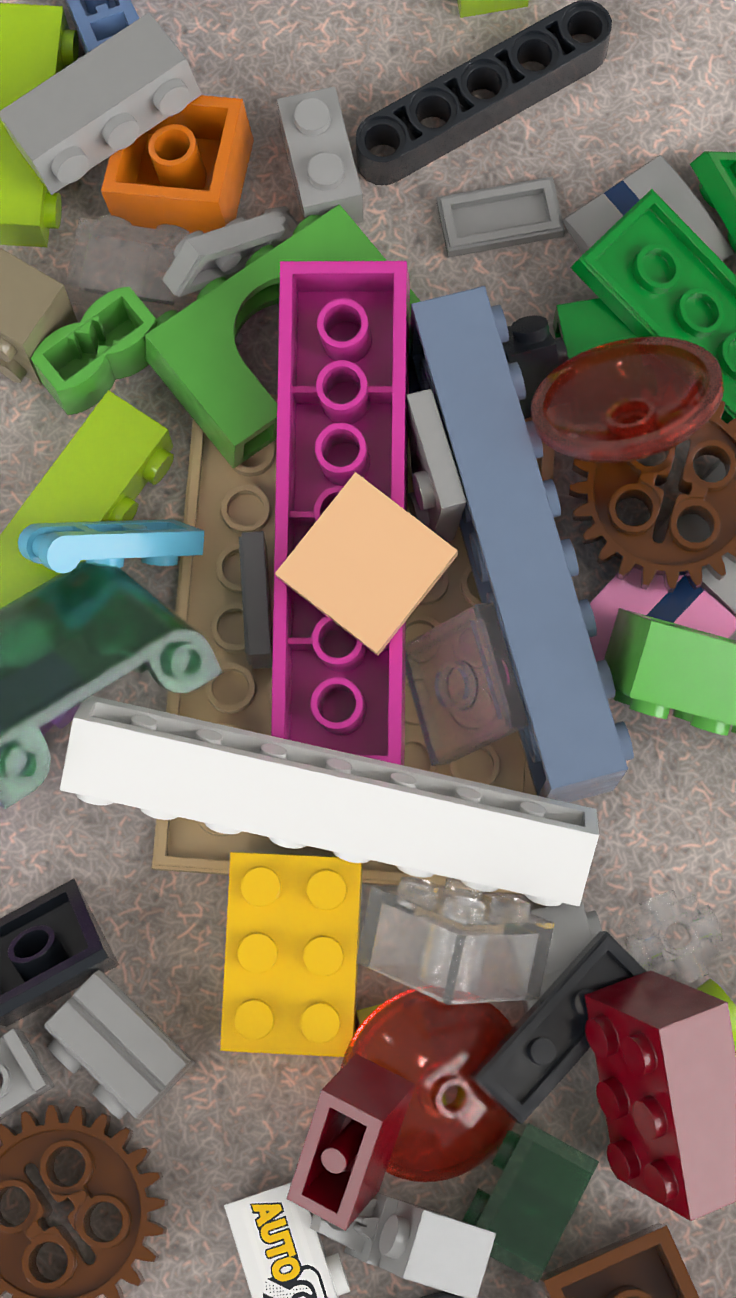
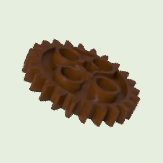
[569,388,736,593]
[0,1105,168,1298]

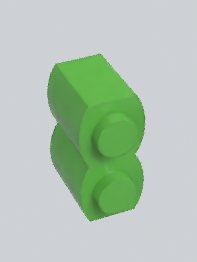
[31,286,157,415]

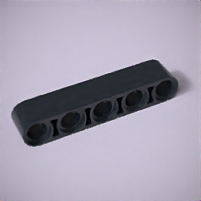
[356,0,612,186]

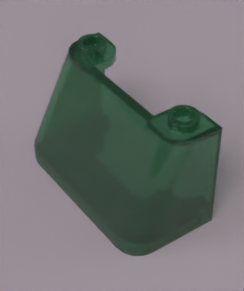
[0,560,223,809]

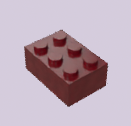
[585,970,736,1221]

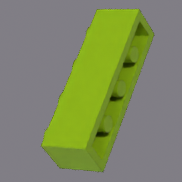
[0,3,79,248]
[0,390,174,637]

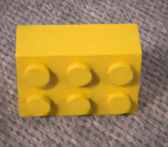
[220,852,363,1058]

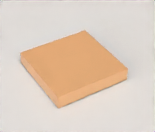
[275,472,458,656]

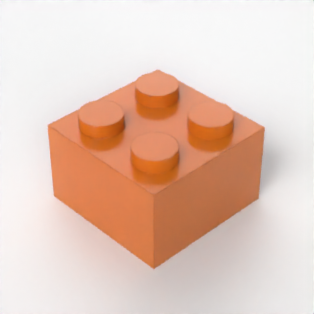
[101,95,254,237]

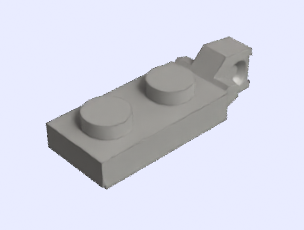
[162,206,299,297]

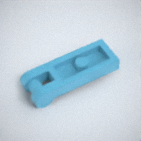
[18,519,204,574]

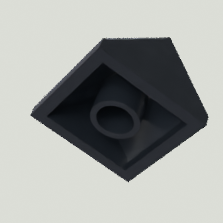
[0,879,119,1027]

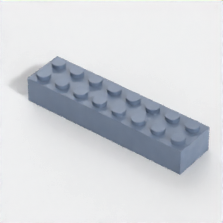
[409,286,634,803]

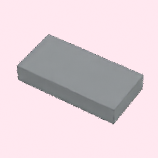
[436,176,565,258]

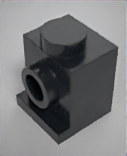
[502,315,575,419]

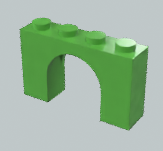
[145,204,421,469]

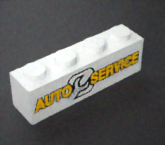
[224,1183,350,1298]

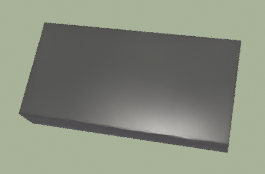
[239,531,273,669]

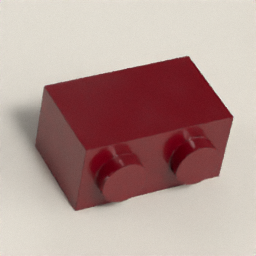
[286,1054,416,1231]

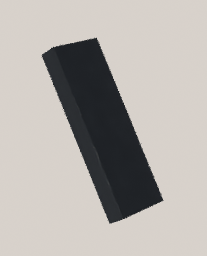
[469,931,647,1124]

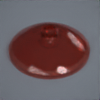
[531,337,724,463]
[340,985,516,1182]

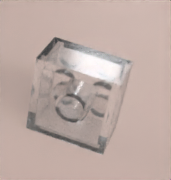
[356,877,555,1005]

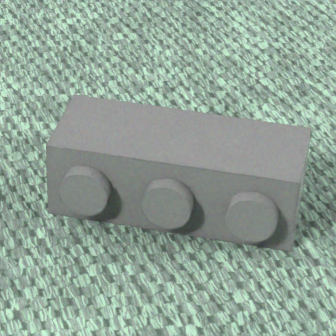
[0,12,202,195]

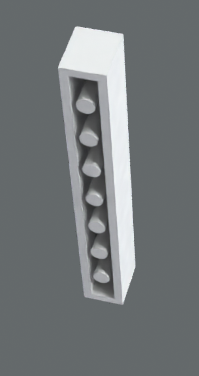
[60,694,599,906]

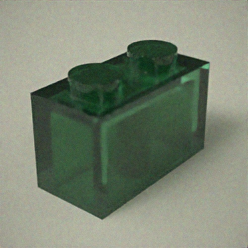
[462,1123,599,1283]

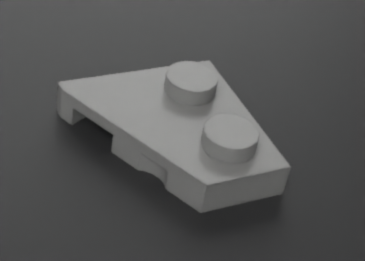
[406,389,467,542]

